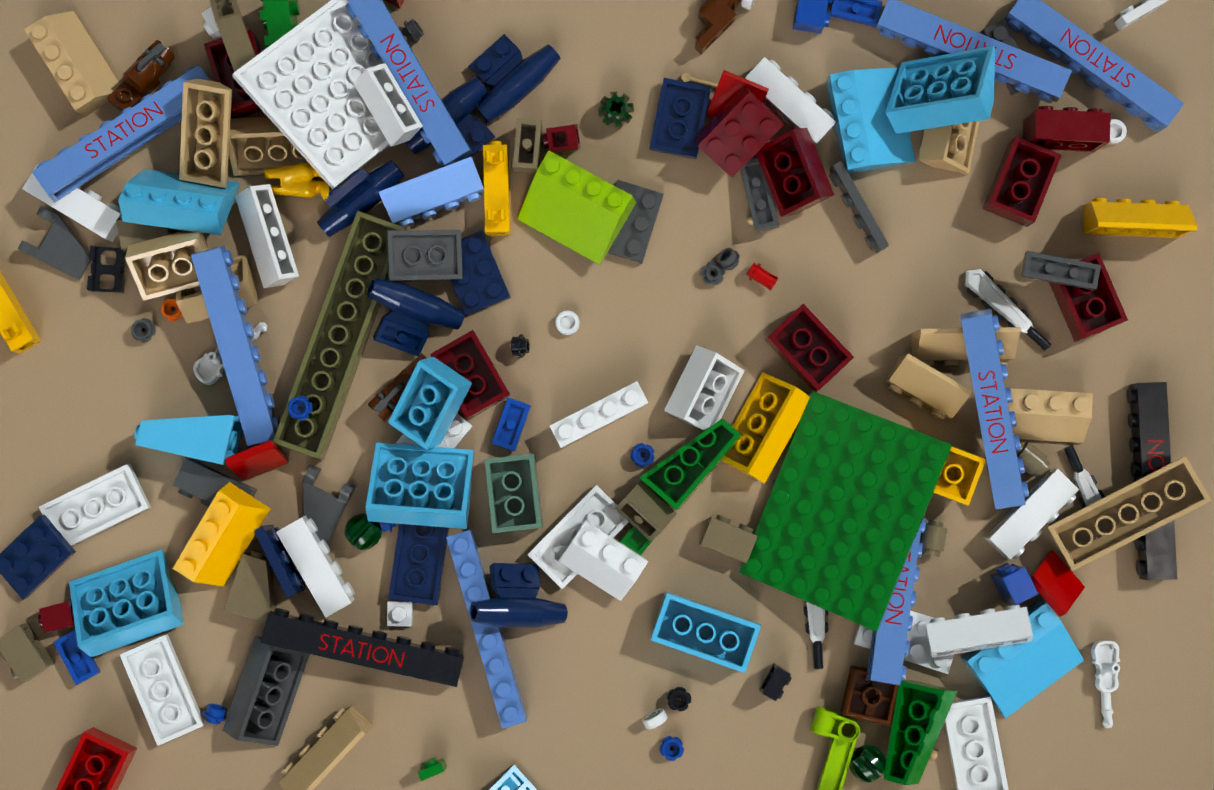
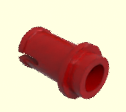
[746,263,779,291]

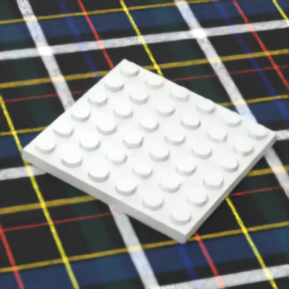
[232,0,390,189]

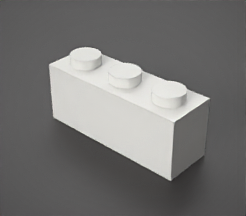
[354,63,423,147]

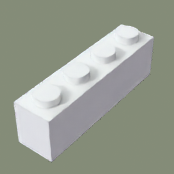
[745,57,836,146]
[22,164,122,242]
[235,184,299,288]
[550,381,648,448]
[984,469,1079,560]
[276,515,355,618]
[926,605,1033,658]

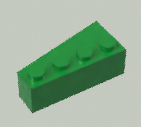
[259,0,300,48]
[639,419,743,510]
[883,680,957,785]

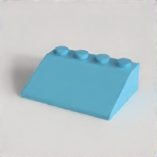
[885,46,995,134]
[826,68,915,174]
[118,169,240,235]
[365,442,474,529]
[69,549,184,657]
[961,600,1084,718]

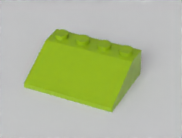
[517,151,636,265]

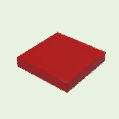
[706,70,769,118]
[225,440,289,481]
[1030,550,1085,617]

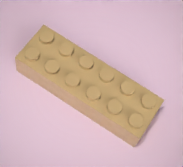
[1048,456,1212,571]

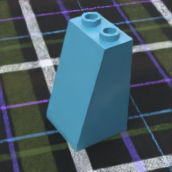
[134,415,243,465]

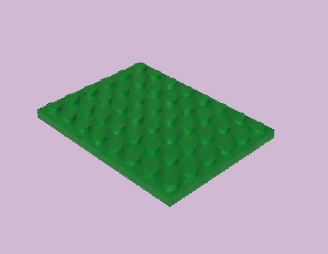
[739,391,953,632]

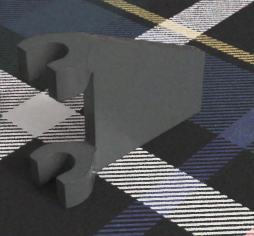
[18,206,90,280]
[303,465,356,545]

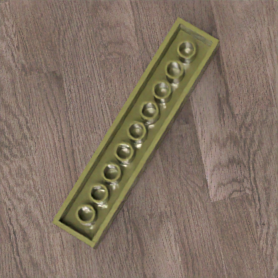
[273,211,406,459]

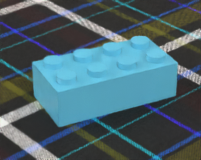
[650,591,761,673]

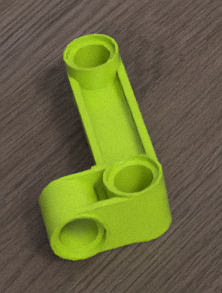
[810,706,860,790]

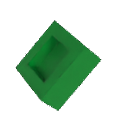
[620,526,654,555]
[418,757,447,781]

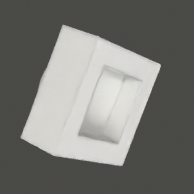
[387,601,413,627]

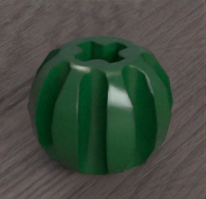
[598,91,634,128]
[344,513,382,550]
[849,744,886,783]

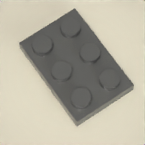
[608,180,664,264]
[386,230,463,281]

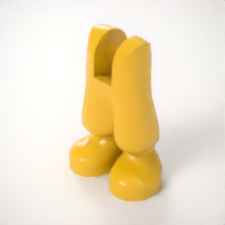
[264,162,332,202]

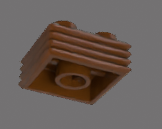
[841,665,898,726]

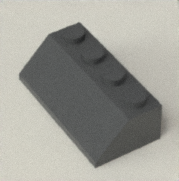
[222,636,310,746]

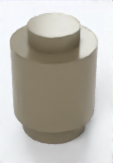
[1016,442,1050,477]
[920,520,947,557]

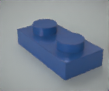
[830,0,883,27]
[492,397,531,452]
[53,630,101,685]

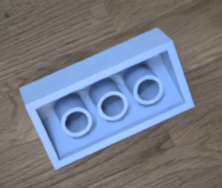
[379,157,484,228]

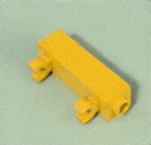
[483,141,511,236]
[0,271,41,354]

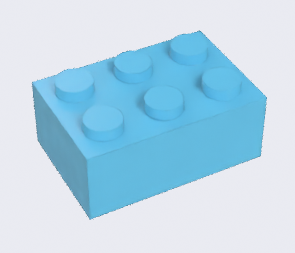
[388,357,472,450]

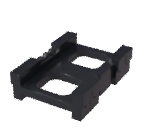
[87,246,126,293]

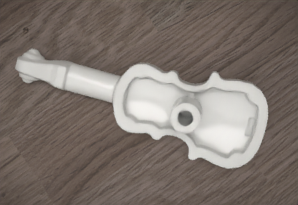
[193,322,268,385]
[1091,640,1120,728]

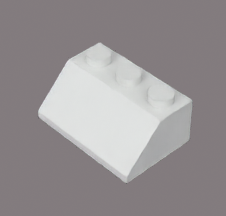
[664,345,745,431]
[559,520,649,601]

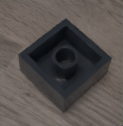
[759,663,791,701]

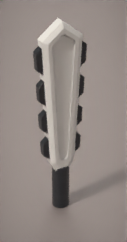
[964,269,1051,351]
[1064,445,1105,508]
[803,602,828,669]

